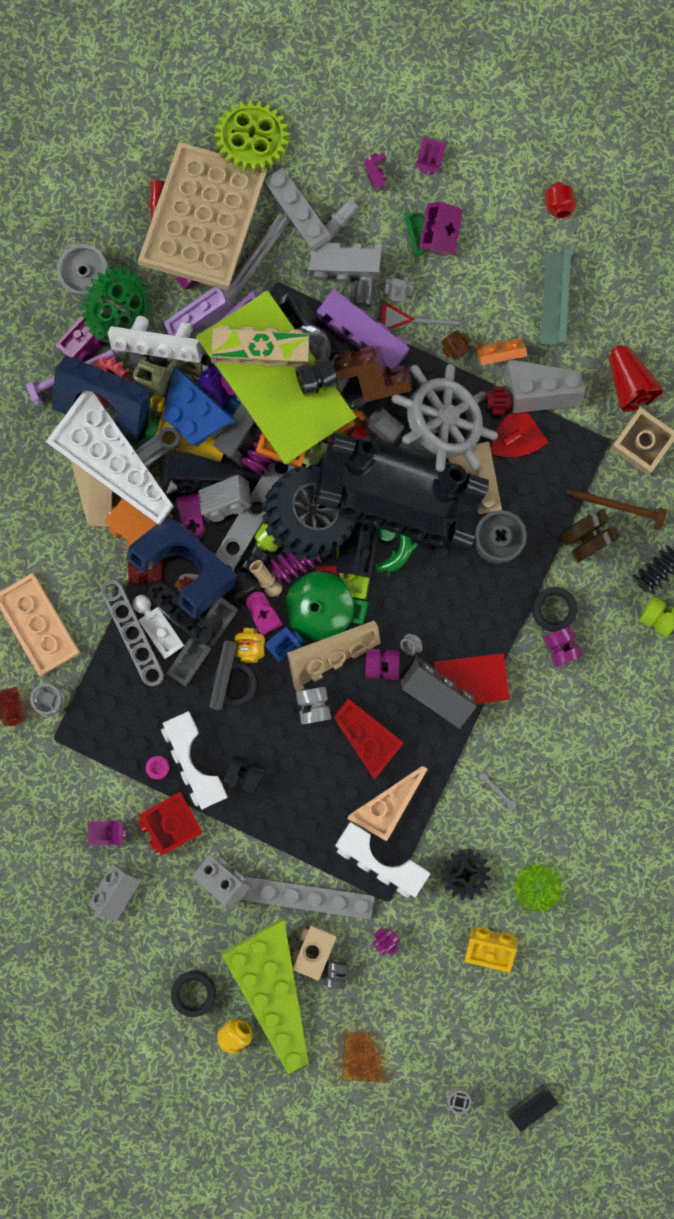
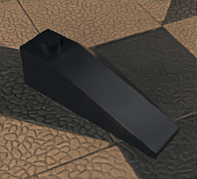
[159,450,260,499]

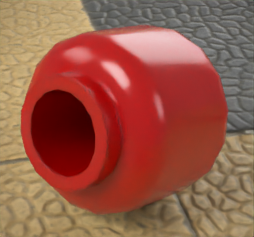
[544,182,577,219]

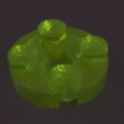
[514,864,561,911]

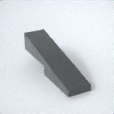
[167,595,241,687]

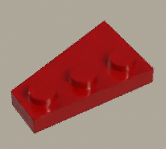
[334,699,403,779]

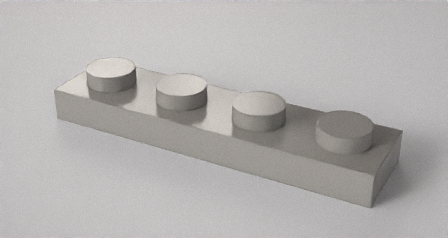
[264,168,332,251]

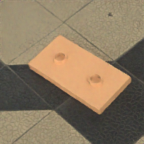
[0,573,81,677]

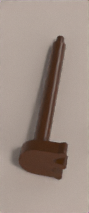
[566,490,667,530]

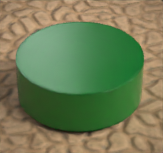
[144,418,160,441]

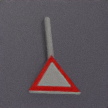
[381,301,460,331]

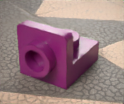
[363,153,387,193]

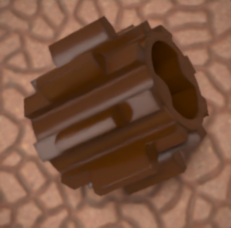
[441,330,472,361]

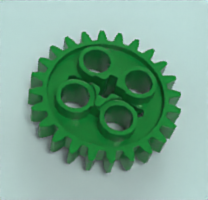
[80,267,152,343]

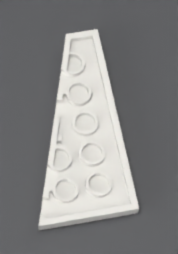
[46,391,174,525]

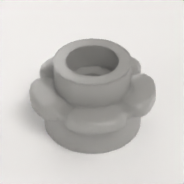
[401,634,422,656]

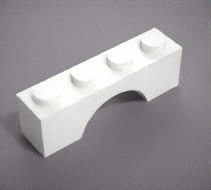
[161,711,228,810]
[335,821,430,898]

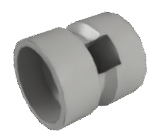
[30,684,65,714]
[296,687,331,724]

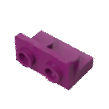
[54,317,107,362]

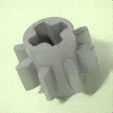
[385,272,413,301]

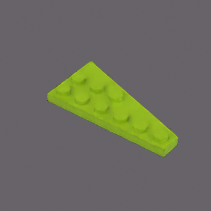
[221,918,309,1075]

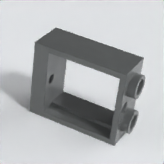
[213,403,262,471]

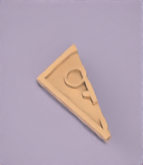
[347,766,427,841]

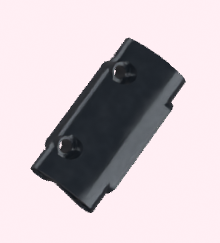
[314,431,489,550]

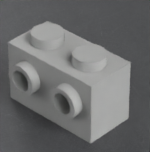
[192,855,250,909]

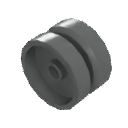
[474,510,527,564]

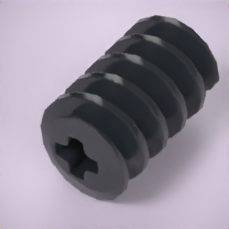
[632,545,674,595]

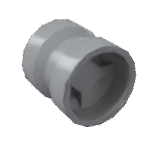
[447,1087,471,1114]

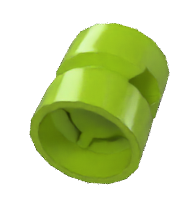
[638,595,674,638]

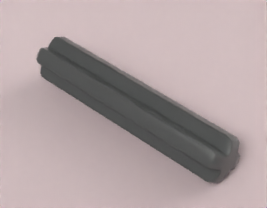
[209,640,236,710]

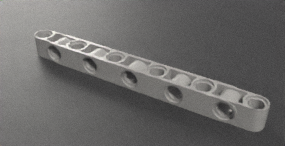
[215,354,350,570]

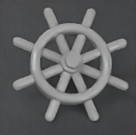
[392,364,498,472]

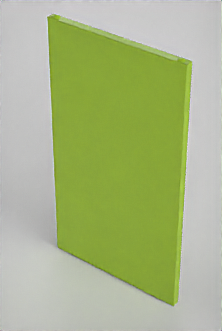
[196,290,356,465]

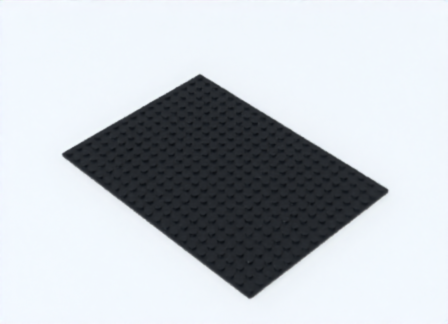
[54,282,609,902]

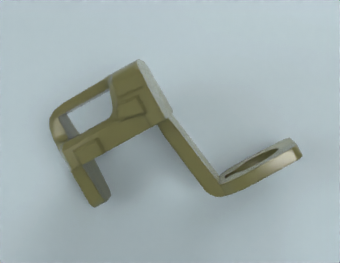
[133,356,203,398]

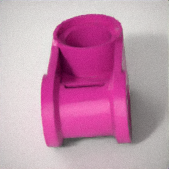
[246,592,283,636]

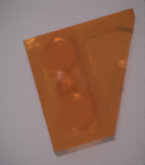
[341,1031,388,1083]

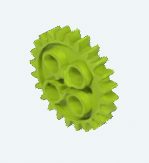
[214,100,289,174]

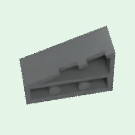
[400,655,477,729]

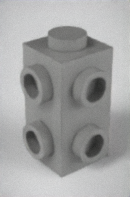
[88,864,140,922]

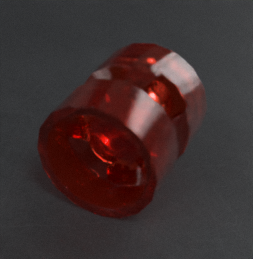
[128,559,163,584]

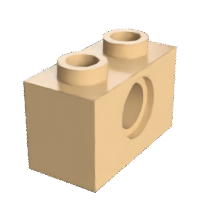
[291,924,337,981]

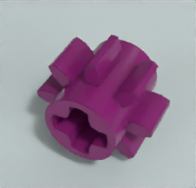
[372,927,401,956]

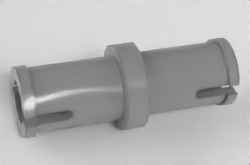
[325,198,359,243]

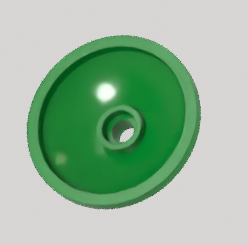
[285,572,354,642]

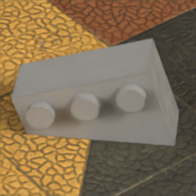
[504,360,585,413]

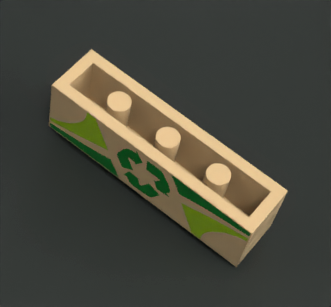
[211,326,309,367]

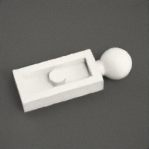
[132,595,184,659]

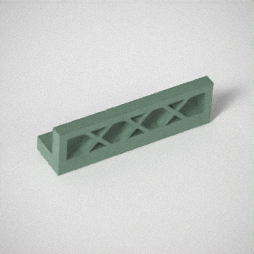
[540,249,571,347]

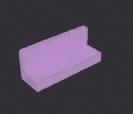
[164,287,235,336]

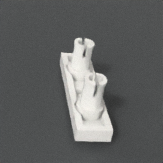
[108,316,203,363]

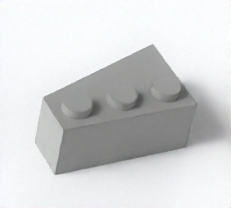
[309,243,382,282]

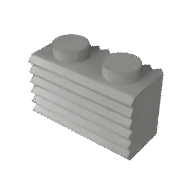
[198,475,251,522]

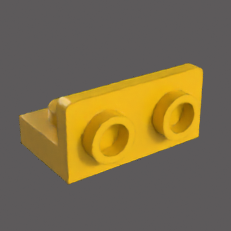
[464,927,517,973]

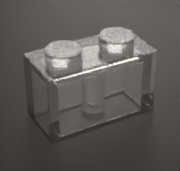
[367,409,404,445]

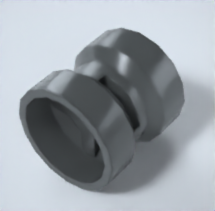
[322,960,350,989]

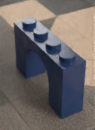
[52,355,151,444]
[127,515,237,619]

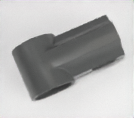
[135,427,181,467]

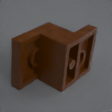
[333,345,413,402]

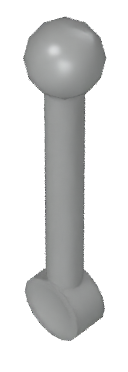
[479,772,517,810]

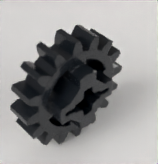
[441,849,492,900]

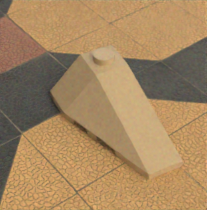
[71,461,113,527]

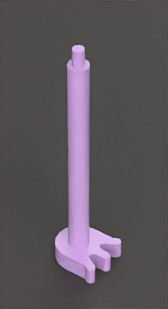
[26,349,121,405]

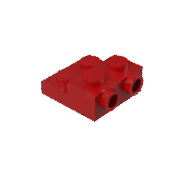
[137,792,203,856]

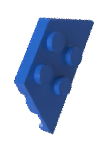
[163,367,236,446]

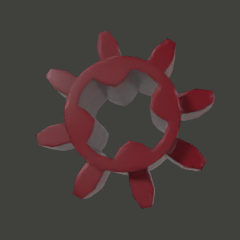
[486,386,512,415]

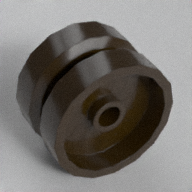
[560,509,621,564]

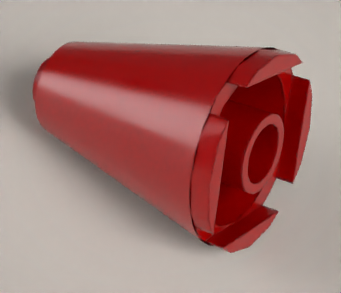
[608,345,663,412]

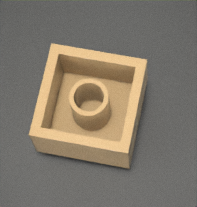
[610,407,674,475]

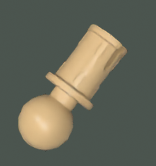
[249,560,282,597]

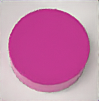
[146,756,170,779]

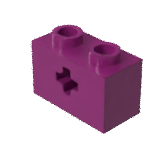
[419,202,463,256]

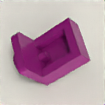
[415,136,446,175]
[88,821,126,845]

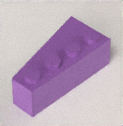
[317,289,409,372]

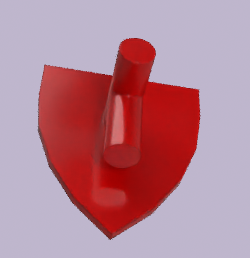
[491,412,549,457]

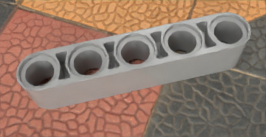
[101,580,165,686]

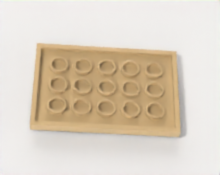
[138,142,268,290]

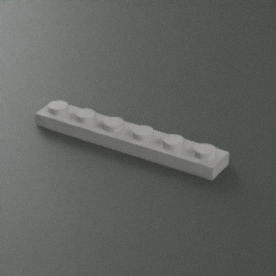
[241,876,374,920]

